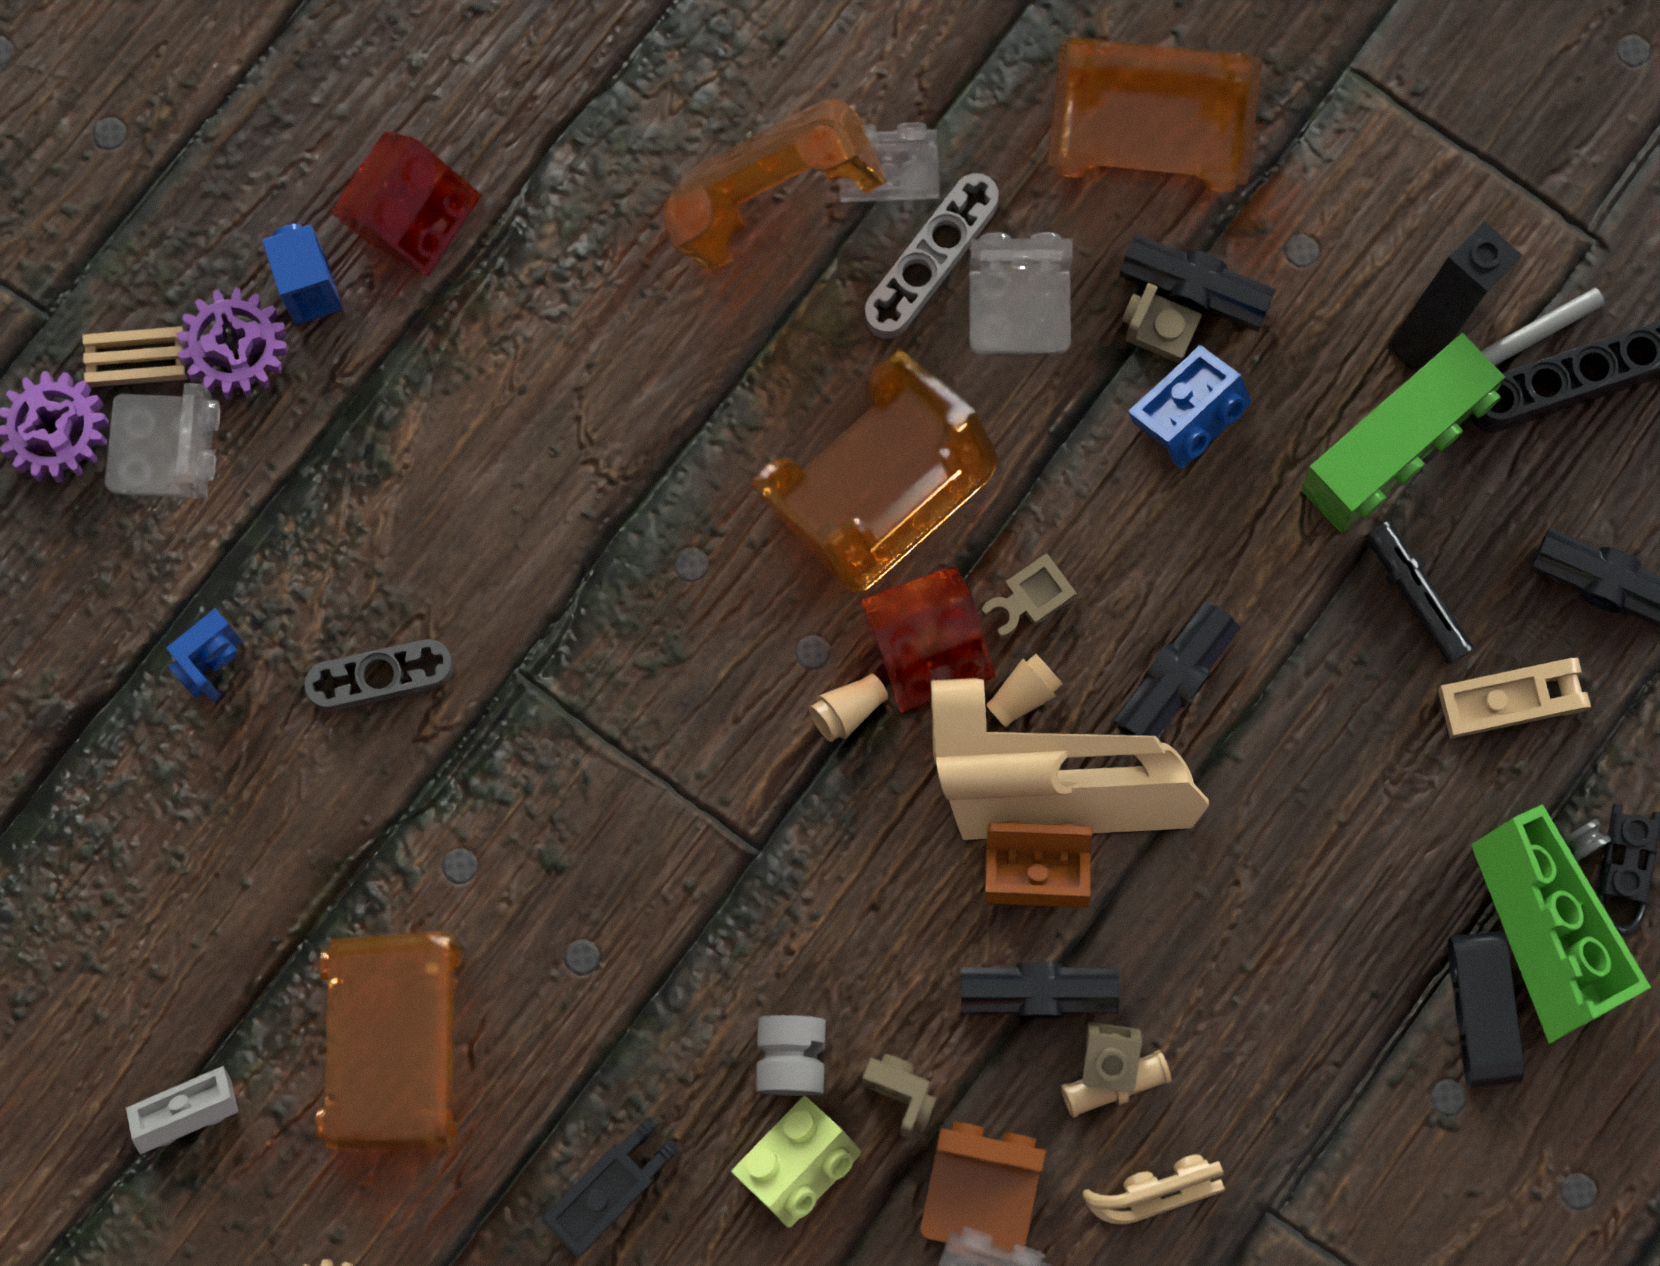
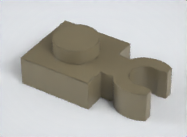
[981,553,1077,639]

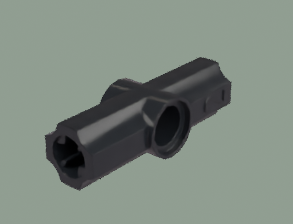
[1119,233,1276,332]
[1530,528,1660,627]
[1113,601,1241,738]
[961,962,1120,1019]

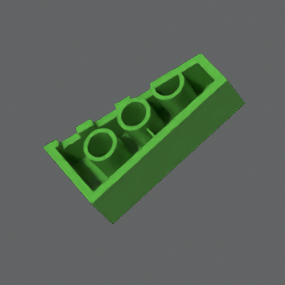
[1300,332,1505,534]
[1471,804,1651,1044]

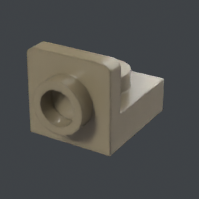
[1122,283,1202,364]
[1082,1022,1142,1093]

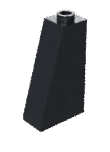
[1387,221,1523,373]

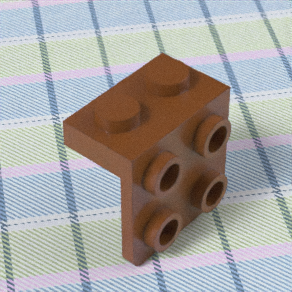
[920,1122,1046,1257]

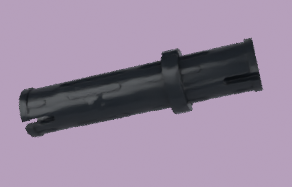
[1364,520,1476,666]

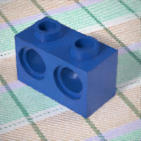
[262,224,343,325]

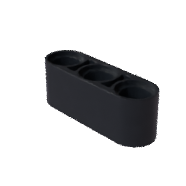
[1448,931,1524,1088]

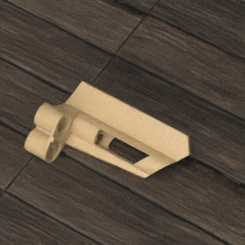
[931,678,1209,840]

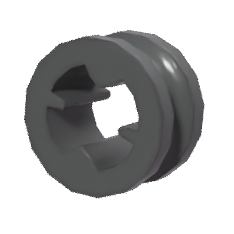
[1563,818,1612,862]

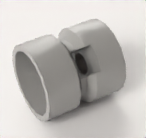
[756,1015,826,1096]

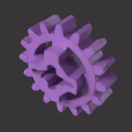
[176,288,288,399]
[0,371,109,483]

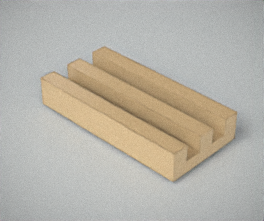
[83,326,188,387]

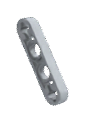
[865,173,999,339]

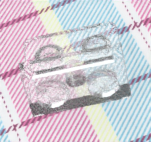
[969,232,1073,354]
[105,383,220,498]

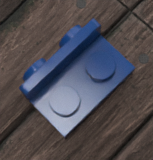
[1128,345,1251,468]
[166,608,243,702]

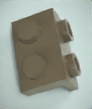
[863,1054,936,1139]

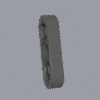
[305,639,454,711]

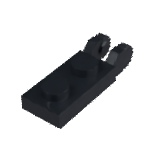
[541,1117,681,1258]

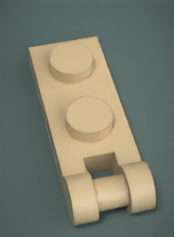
[1438,658,1591,739]

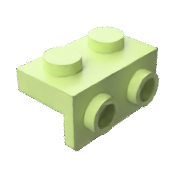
[731,1095,861,1228]

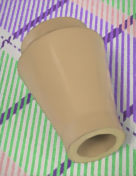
[985,654,1063,728]
[809,673,888,742]

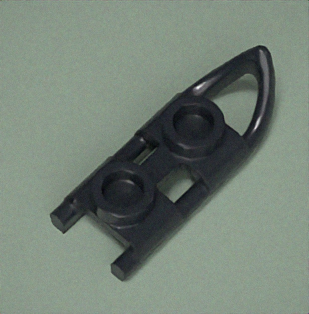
[1597,803,1660,937]

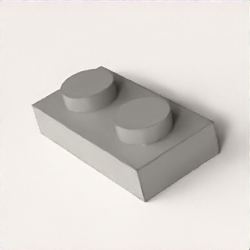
[126,1066,238,1154]

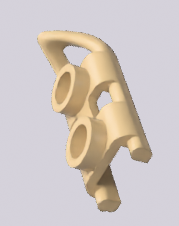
[1083,1155,1225,1224]

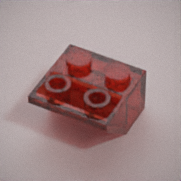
[330,131,482,277]
[860,565,996,713]

